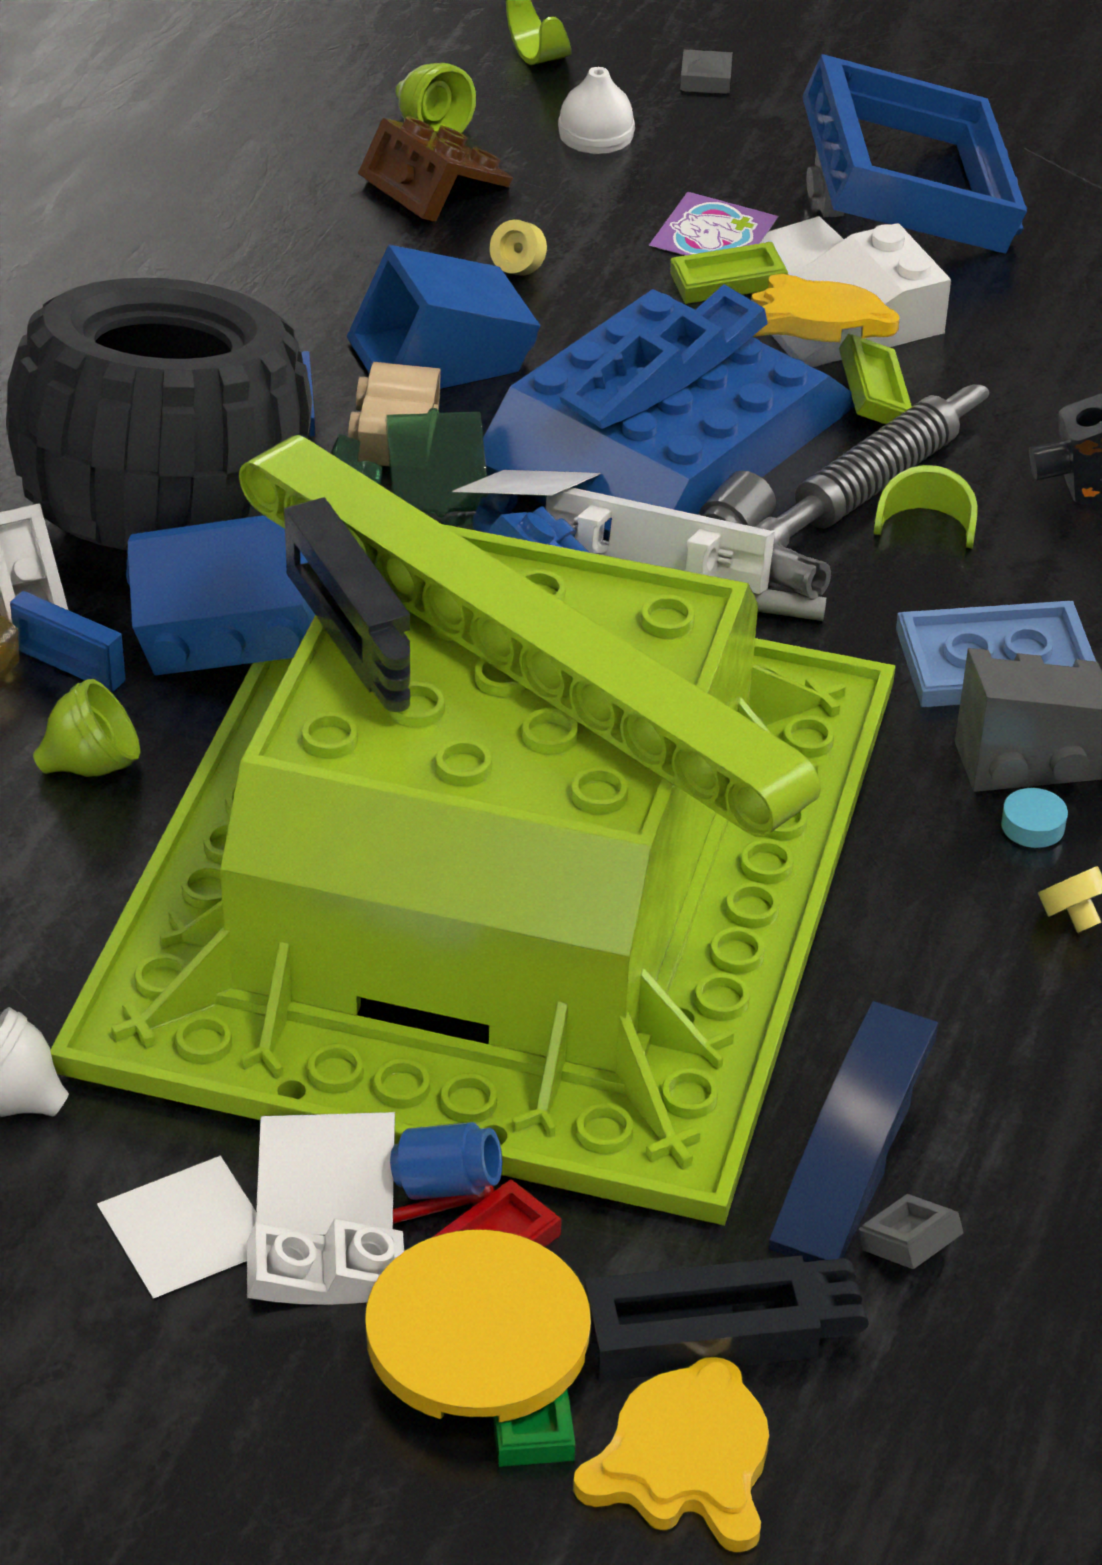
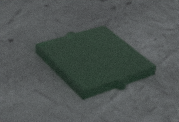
[385,408,487,518]

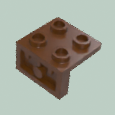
[358,116,513,222]

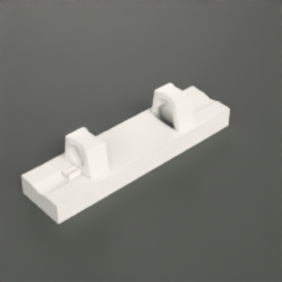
[546,487,775,594]

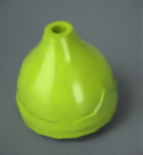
[396,63,476,133]
[33,679,141,777]

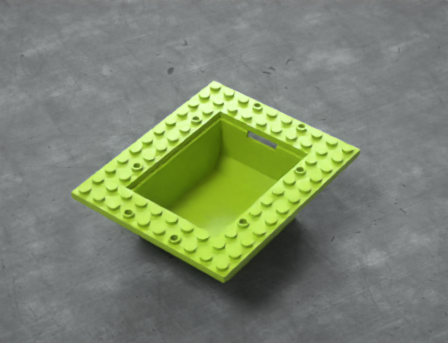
[50,524,895,1226]

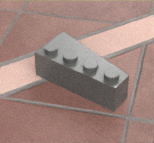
[955,648,1102,792]

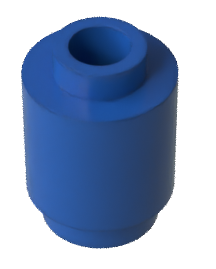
[390,1122,502,1200]

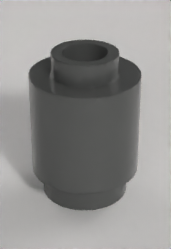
[699,471,776,527]

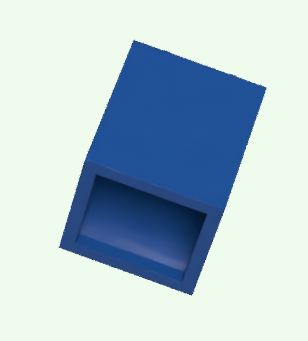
[346,244,541,389]

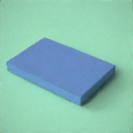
[896,601,1096,707]

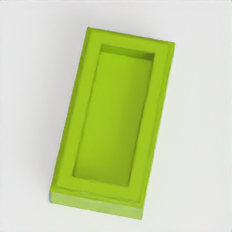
[670,242,788,304]
[839,334,912,424]

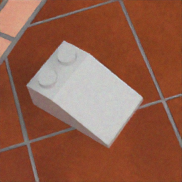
[772,223,951,367]

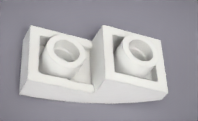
[247,1218,404,1305]

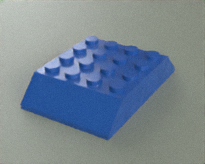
[472,289,855,540]

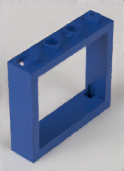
[802,54,1027,254]

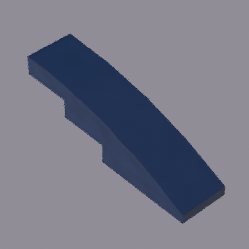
[768,1001,938,1262]

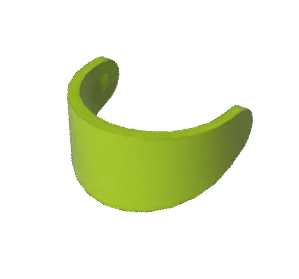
[506,0,571,65]
[874,465,978,549]

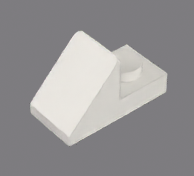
[0,503,68,635]

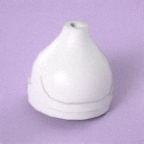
[558,67,635,154]
[0,1007,69,1117]

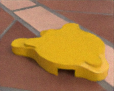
[751,274,900,342]
[573,1357,769,1552]

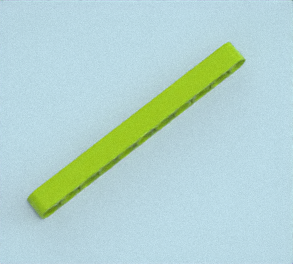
[239,435,821,837]

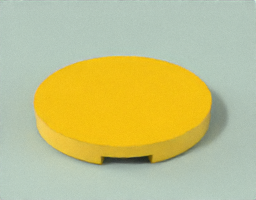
[366,1230,591,1422]

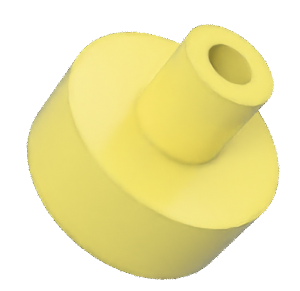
[490,220,547,276]
[1038,866,1102,933]

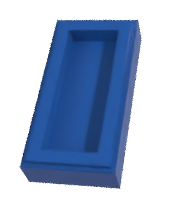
[10,591,125,692]

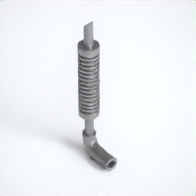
[755,385,990,599]

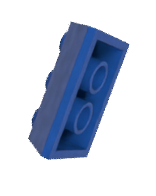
[128,515,315,675]

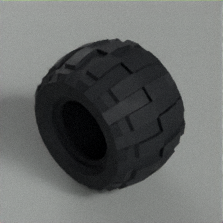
[6,278,312,551]

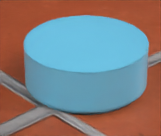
[1001,788,1068,848]

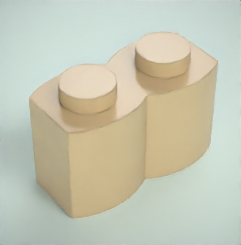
[348,362,441,470]

